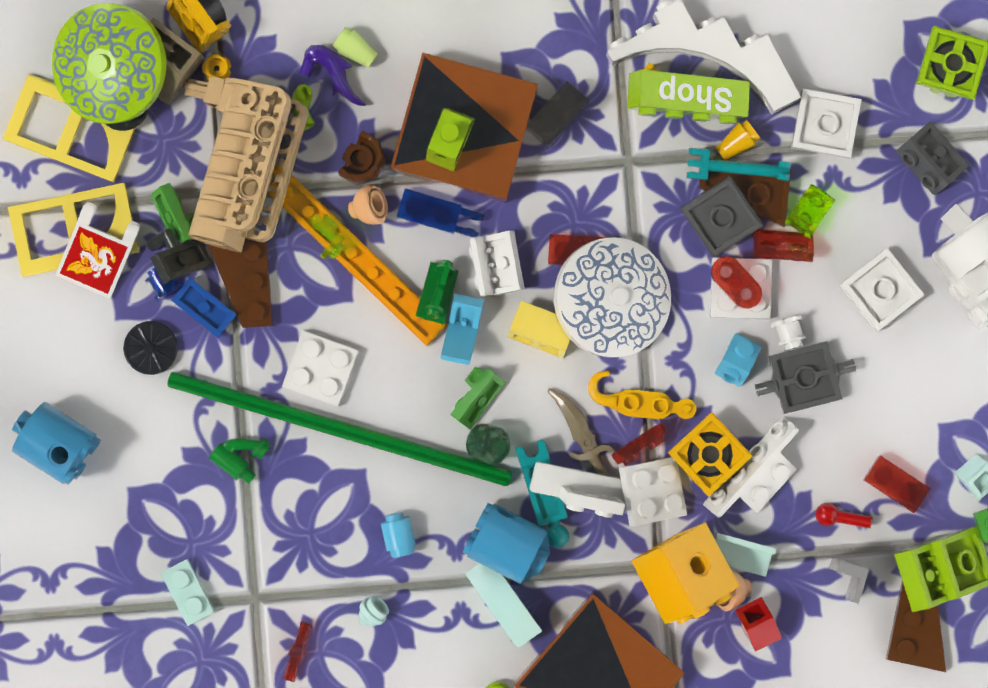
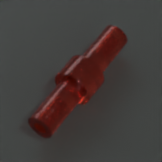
[283,621,312,682]

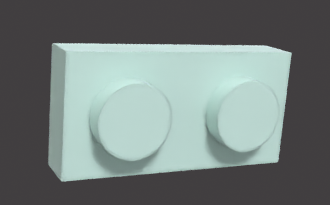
[160,559,215,626]

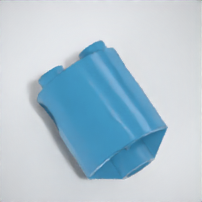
[12,402,101,485]
[463,503,550,584]

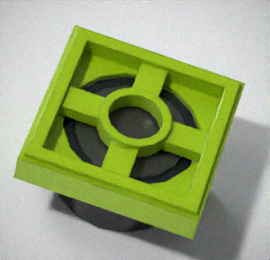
[916,26,988,101]

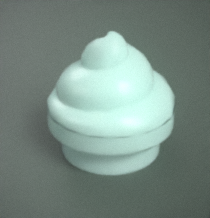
[359,596,389,626]

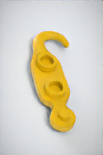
[588,371,697,419]

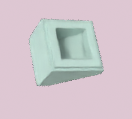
[955,455,988,501]

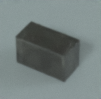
[527,81,589,149]

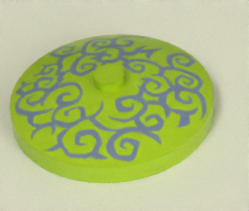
[52,3,166,124]

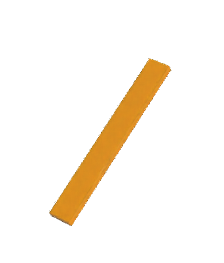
[267,165,447,346]

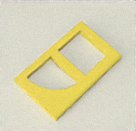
[3,74,136,183]
[8,183,140,277]

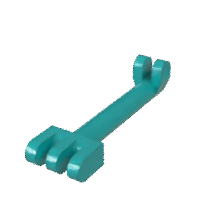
[686,148,791,181]

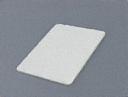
[941,204,973,234]

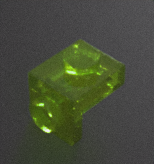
[785,184,835,238]
[308,213,345,261]

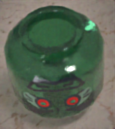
[466,423,510,465]

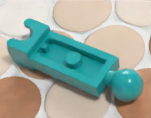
[515,439,570,548]

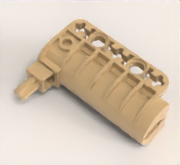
[184,76,308,252]

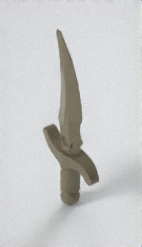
[548,389,615,476]

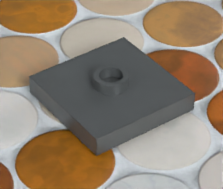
[680,175,764,258]

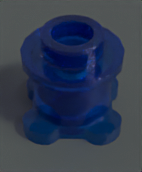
[145,267,182,302]

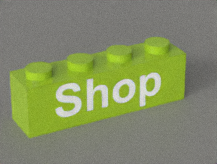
[627,70,750,124]

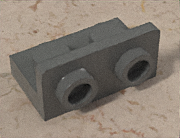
[896,121,970,195]

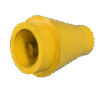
[715,120,761,161]

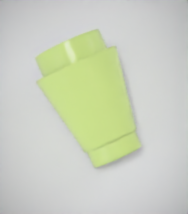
[332,27,378,68]

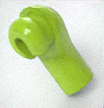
[292,84,315,131]

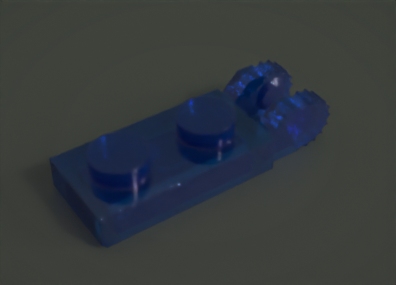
[397,189,484,238]

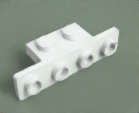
[703,417,799,518]
[529,462,627,518]

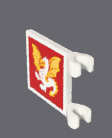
[55,202,141,299]

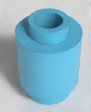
[380,512,416,558]

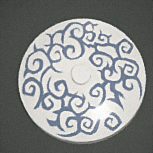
[554,237,671,357]

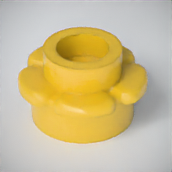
[202,54,231,81]

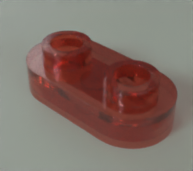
[711,256,762,309]

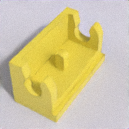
[507,301,570,358]

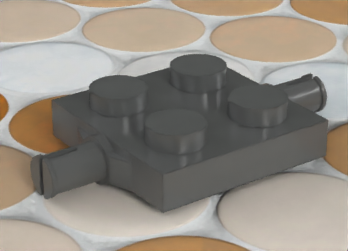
[755,341,856,414]

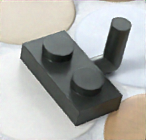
[147,228,213,284]

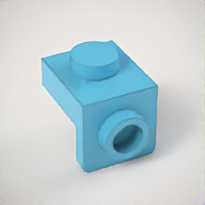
[715,333,762,387]

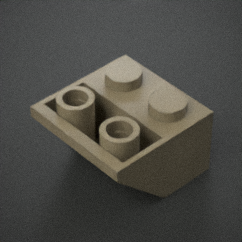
[150,18,205,106]

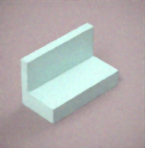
[714,532,776,577]

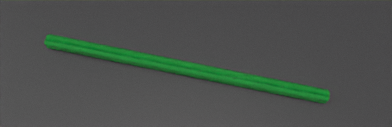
[167,372,512,486]

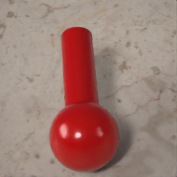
[815,503,873,529]

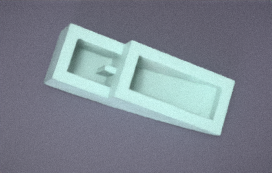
[465,563,542,649]

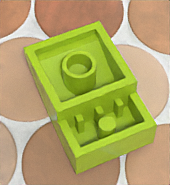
[894,526,988,612]

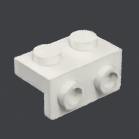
[469,231,525,297]

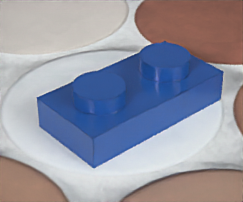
[171,277,237,338]

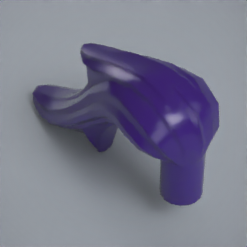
[299,45,366,106]

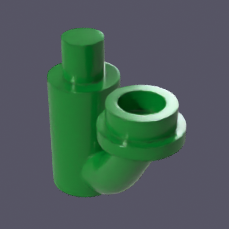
[208,438,272,484]

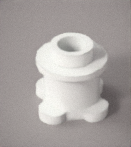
[771,315,807,350]

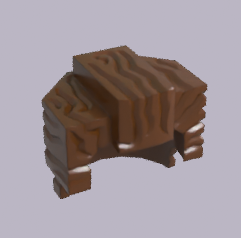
[338,131,386,185]

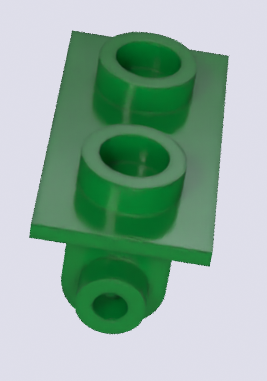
[415,260,459,325]

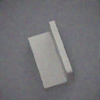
[829,557,869,604]

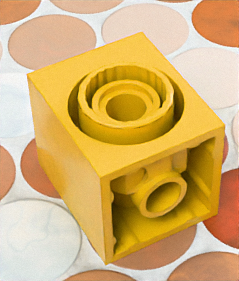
[631,522,740,625]

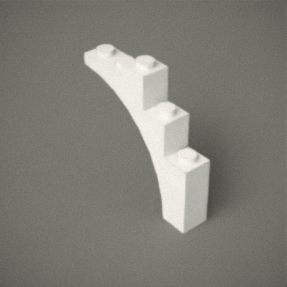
[606,0,801,115]

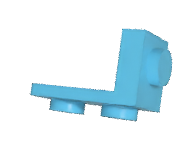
[441,294,484,365]

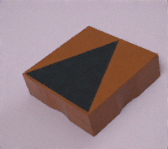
[390,52,538,203]
[514,592,685,688]

